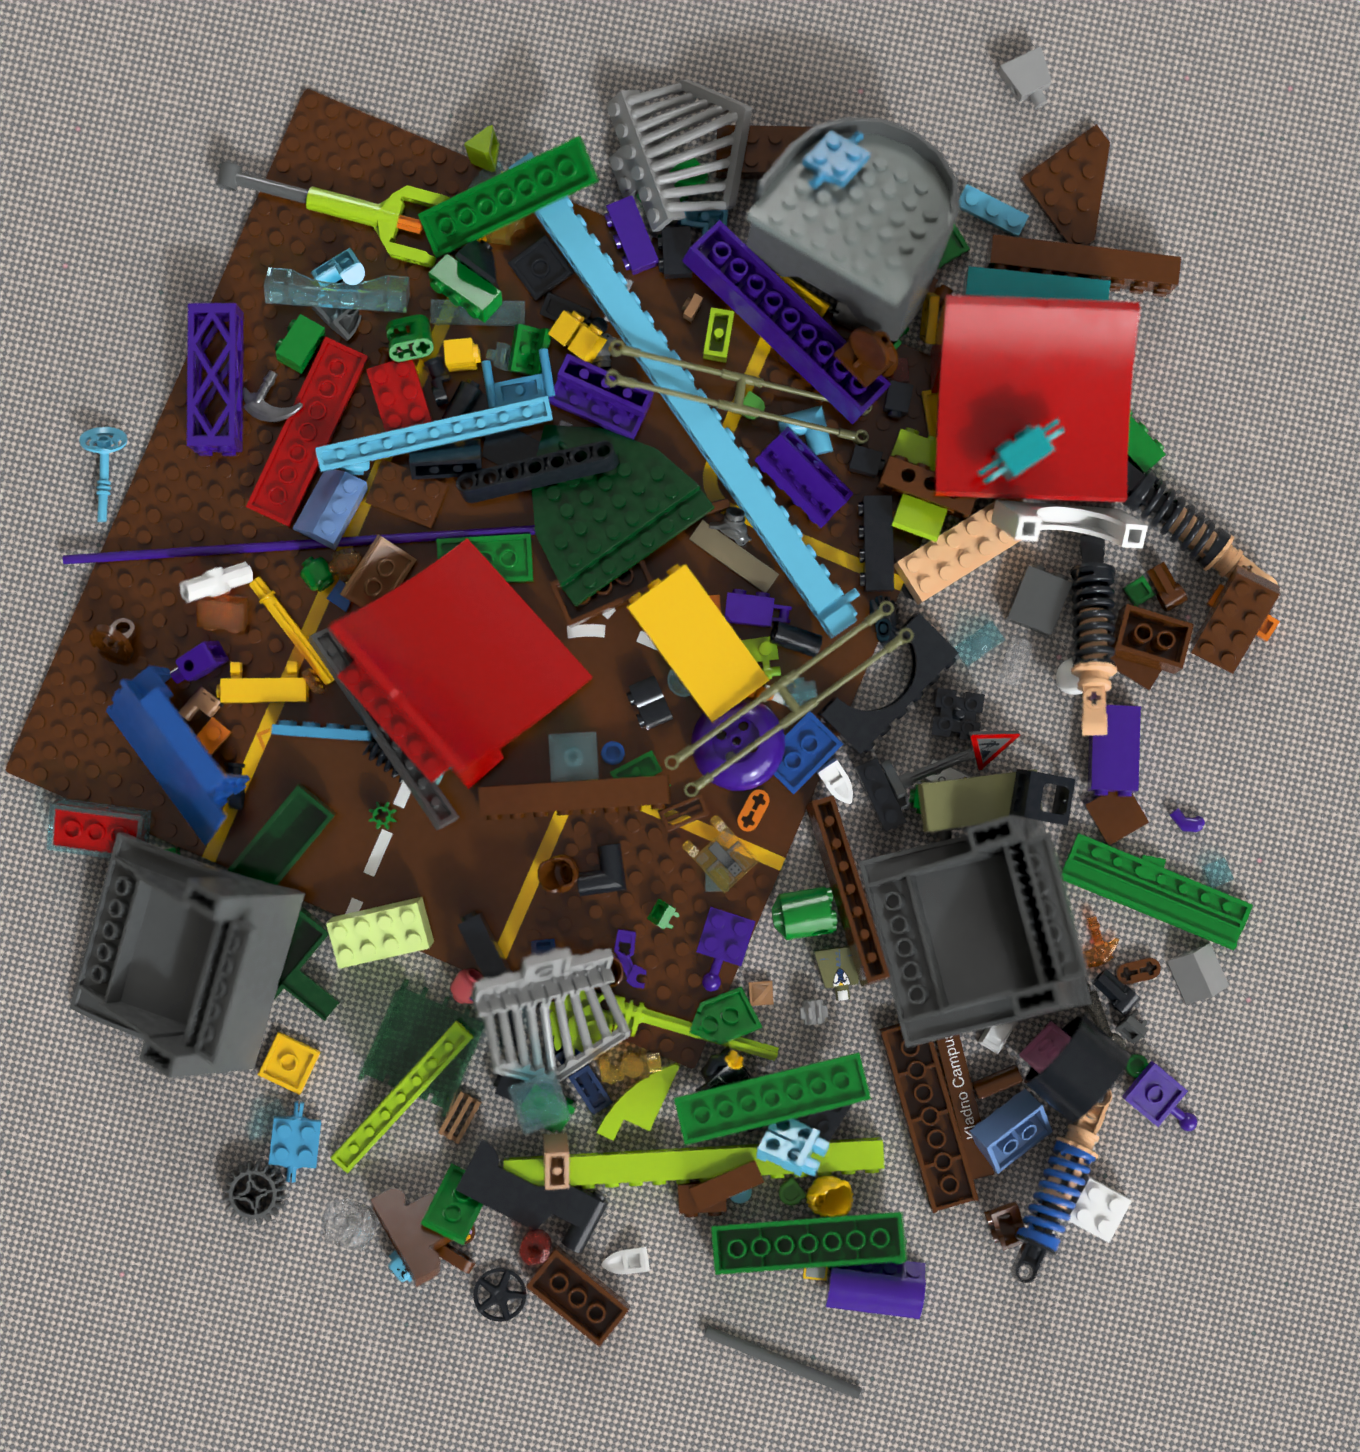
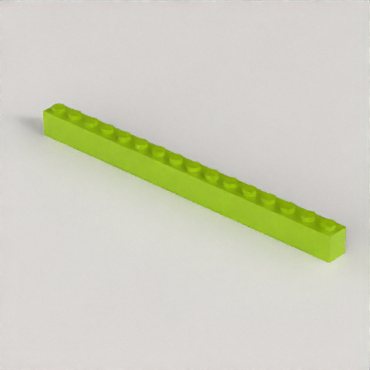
[503,1137,885,1189]

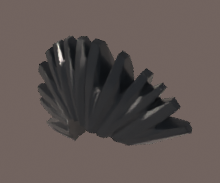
[869,595,901,655]

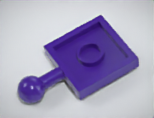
[696,907,756,991]
[1122,1060,1198,1131]

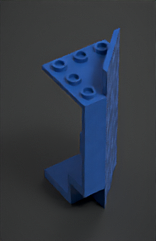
[106,665,250,845]

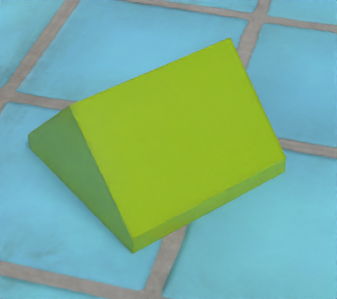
[892,493,947,542]

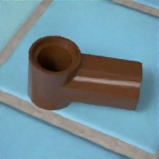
[1146,562,1188,612]

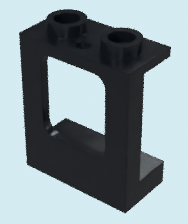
[1009,769,1075,826]

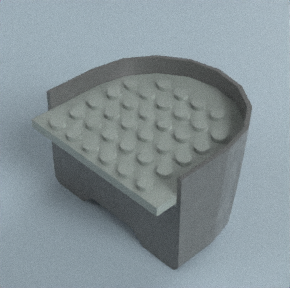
[746,117,960,341]

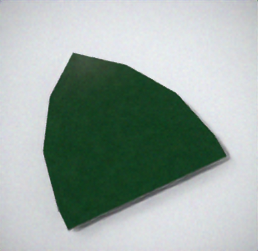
[532,425,715,607]

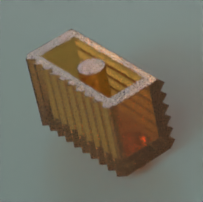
[197,595,248,633]

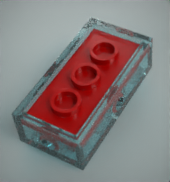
[47,798,151,859]

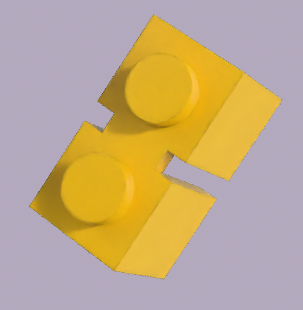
[548,310,607,363]
[443,338,481,372]

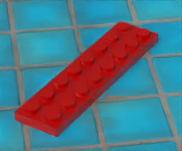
[246,336,369,527]

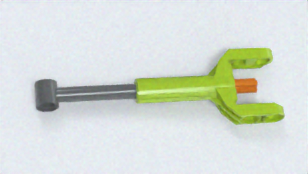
[216,161,450,268]

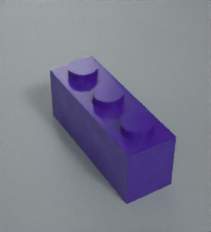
[604,195,659,275]

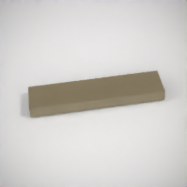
[689,520,779,593]

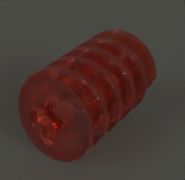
[519,1229,552,1265]

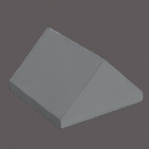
[1166,942,1229,1005]

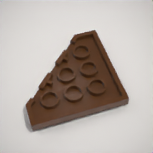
[1020,124,1110,246]

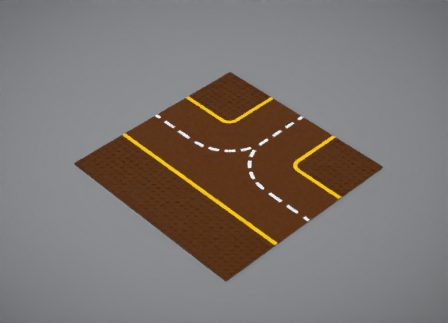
[6,89,933,1069]

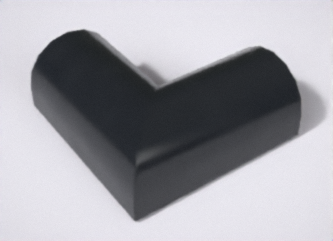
[577,843,627,896]

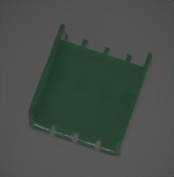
[357,978,486,1118]

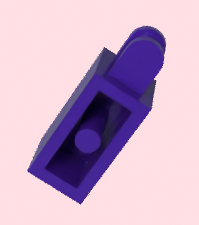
[724,589,792,628]

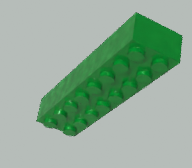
[711,1212,907,1275]

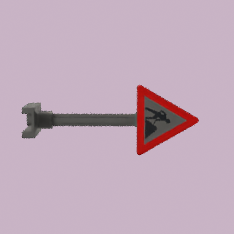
[881,730,1020,810]

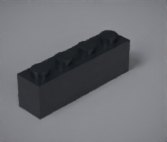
[858,495,894,592]

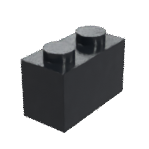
[658,226,692,279]

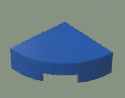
[326,580,350,612]

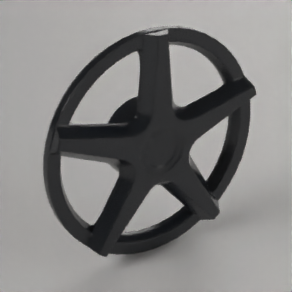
[473,1268,527,1322]

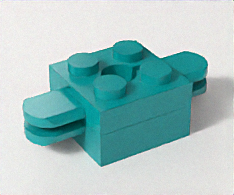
[977,419,1065,485]

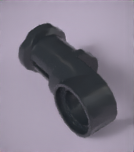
[423,356,451,407]
[224,762,245,810]

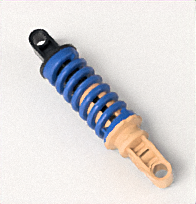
[1011,1090,1112,1283]

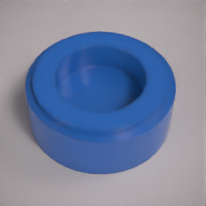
[601,741,625,765]

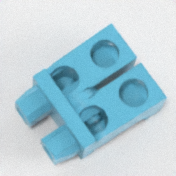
[757,1119,830,1176]

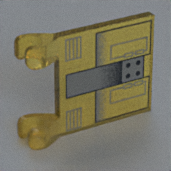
[682,815,759,893]

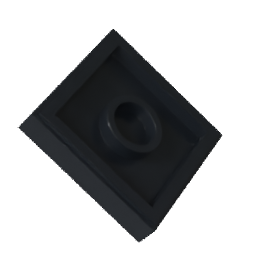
[508,235,573,301]

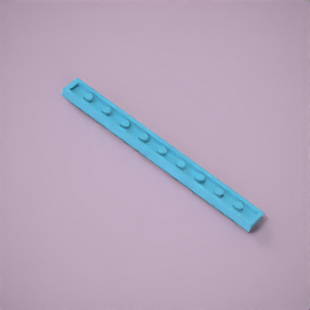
[315,396,553,472]

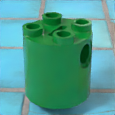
[771,887,837,941]

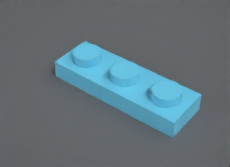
[959,184,1029,237]

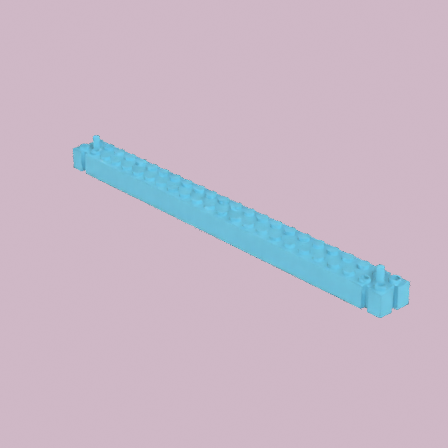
[508,152,860,639]

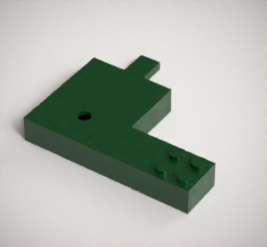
[227,783,340,1021]

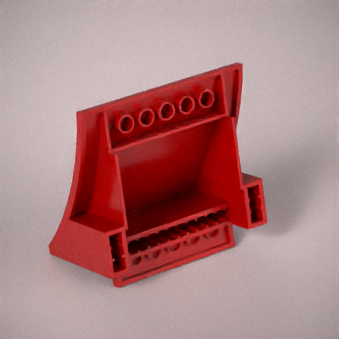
[930,295,1140,502]
[329,538,593,789]

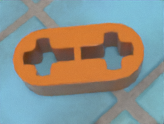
[737,790,770,831]

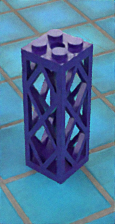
[187,303,244,456]

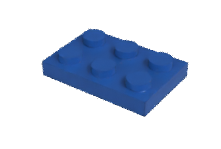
[774,711,843,795]

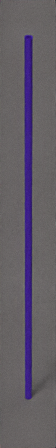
[62,525,535,564]

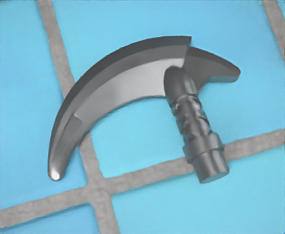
[243,370,303,422]

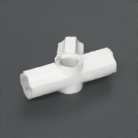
[179,562,253,603]

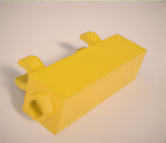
[216,661,309,703]

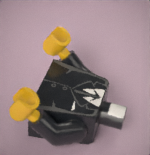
[695,1046,752,1092]

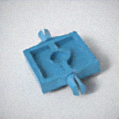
[802,130,870,189]
[269,1101,321,1183]

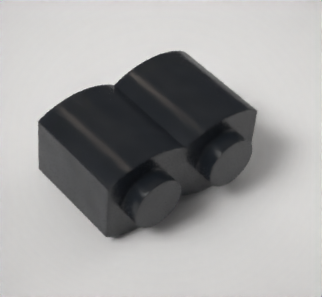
[626,675,674,730]

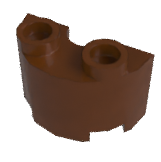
[984,1201,1025,1251]

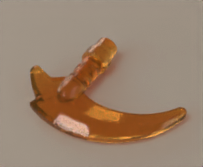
[1083,916,1119,968]

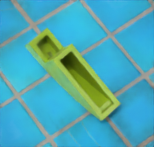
[597,1062,680,1141]

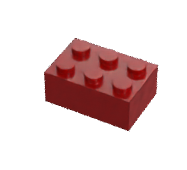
[366,359,433,432]

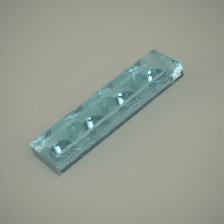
[430,299,525,326]

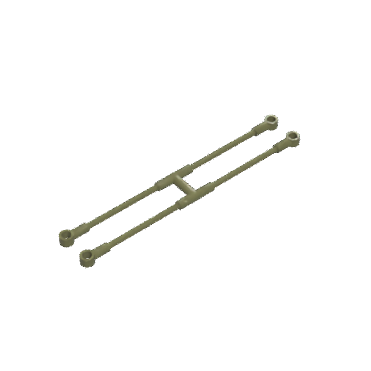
[604,340,872,446]
[665,601,913,797]

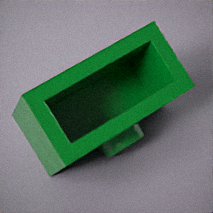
[275,314,326,374]

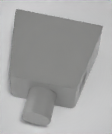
[998,46,1051,108]

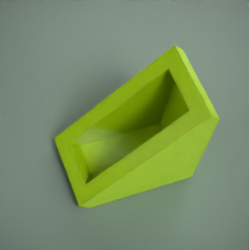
[464,125,499,172]

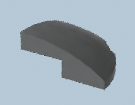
[312,280,362,341]

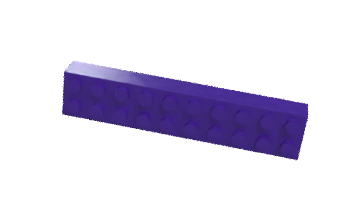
[682,220,891,424]

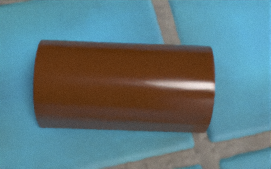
[972,1064,1023,1100]

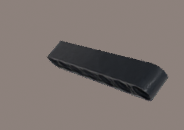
[456,440,619,503]

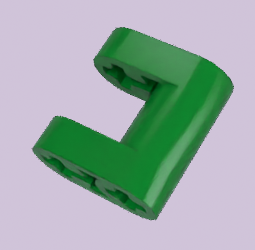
[386,314,434,362]

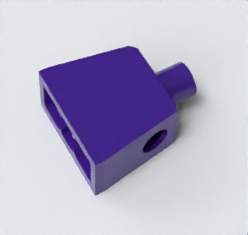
[170,641,230,684]

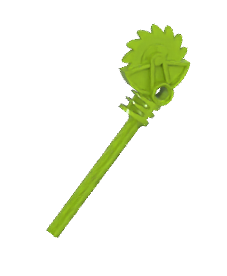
[549,990,779,1061]

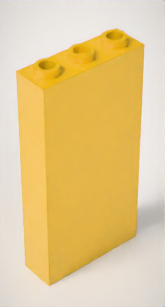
[626,563,769,722]

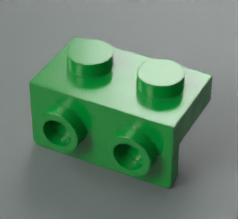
[507,324,551,376]

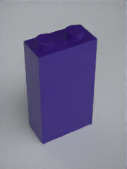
[1087,704,1141,797]

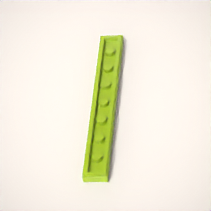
[330,1020,474,1174]

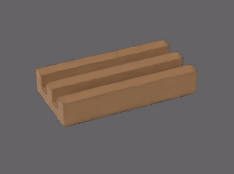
[438,1091,482,1144]

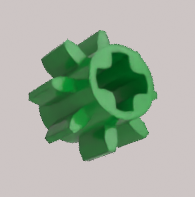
[368,802,397,830]

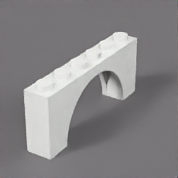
[991,500,1148,548]

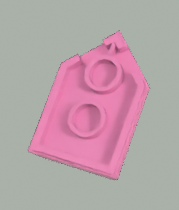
[1019,1021,1071,1074]

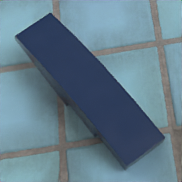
[541,1031,613,1115]

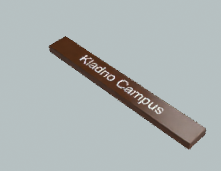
[936,1035,994,1180]

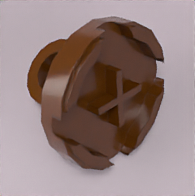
[89,618,135,664]

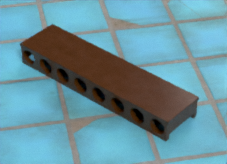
[879,1023,979,1213]

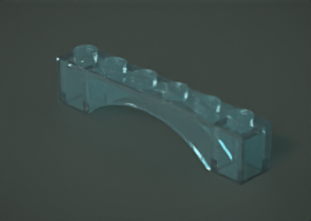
[264,267,410,313]

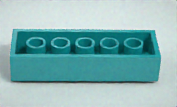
[962,266,1111,301]

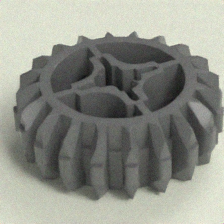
[222,1160,287,1225]

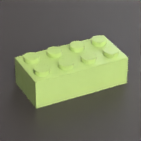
[326,897,434,969]

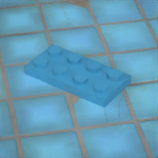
[271,720,373,741]

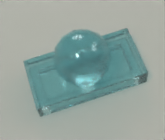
[954,621,1005,667]

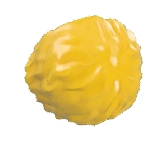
[806,1176,854,1218]

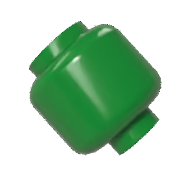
[300,556,335,592]

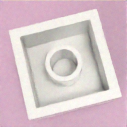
[1065,1174,1132,1243]

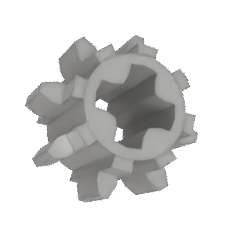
[799,999,828,1025]

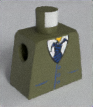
[813,946,859,1001]

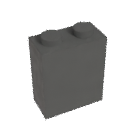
[1005,564,1072,637]

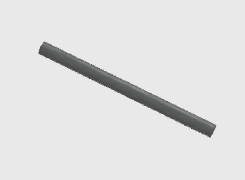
[704,1326,862,1399]

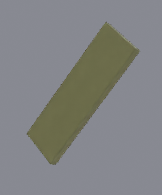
[918,769,1042,832]

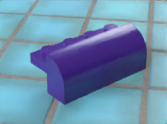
[548,353,654,440]
[754,426,853,528]
[825,1261,926,1319]

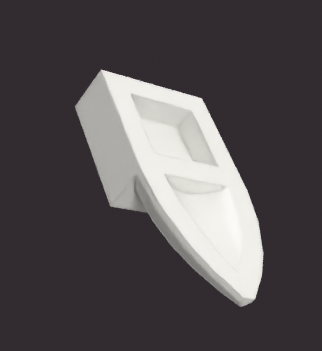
[816,758,853,804]
[601,1247,650,1274]

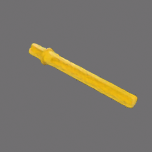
[249,577,335,685]

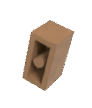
[543,1133,569,1190]

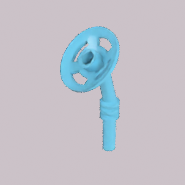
[79,427,128,522]

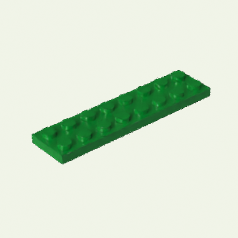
[418,136,599,258]
[674,1052,871,1145]

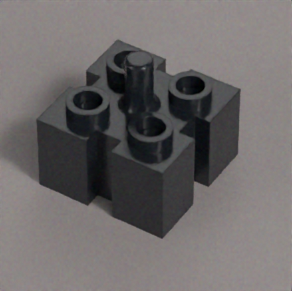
[929,688,985,741]

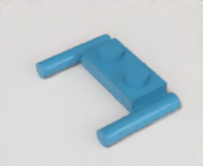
[481,348,555,409]

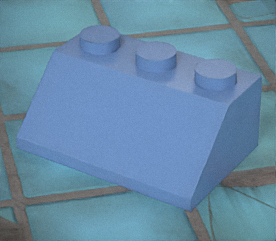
[293,469,368,550]
[970,1089,1053,1174]

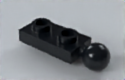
[540,292,608,335]

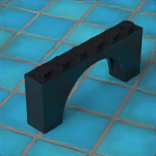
[817,613,959,754]

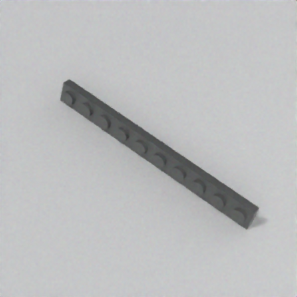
[308,627,459,830]

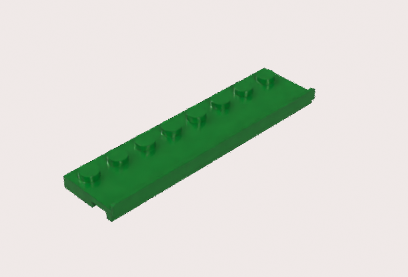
[1062,833,1253,950]

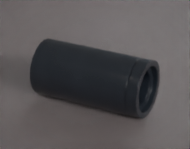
[770,621,822,657]

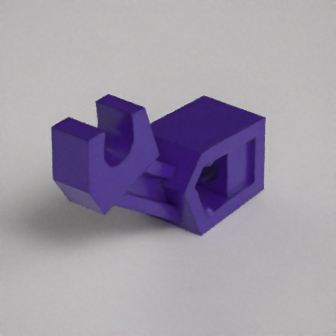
[614,929,647,989]

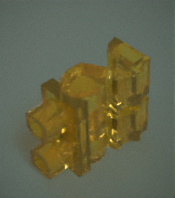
[599,1048,662,1085]

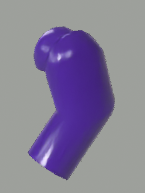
[1169,808,1205,832]

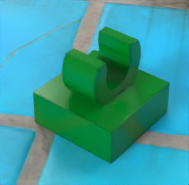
[647,899,680,929]

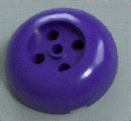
[691,698,786,791]

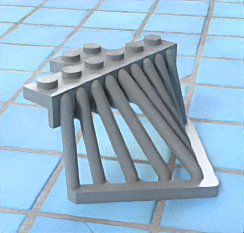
[606,80,752,232]
[471,948,631,1086]

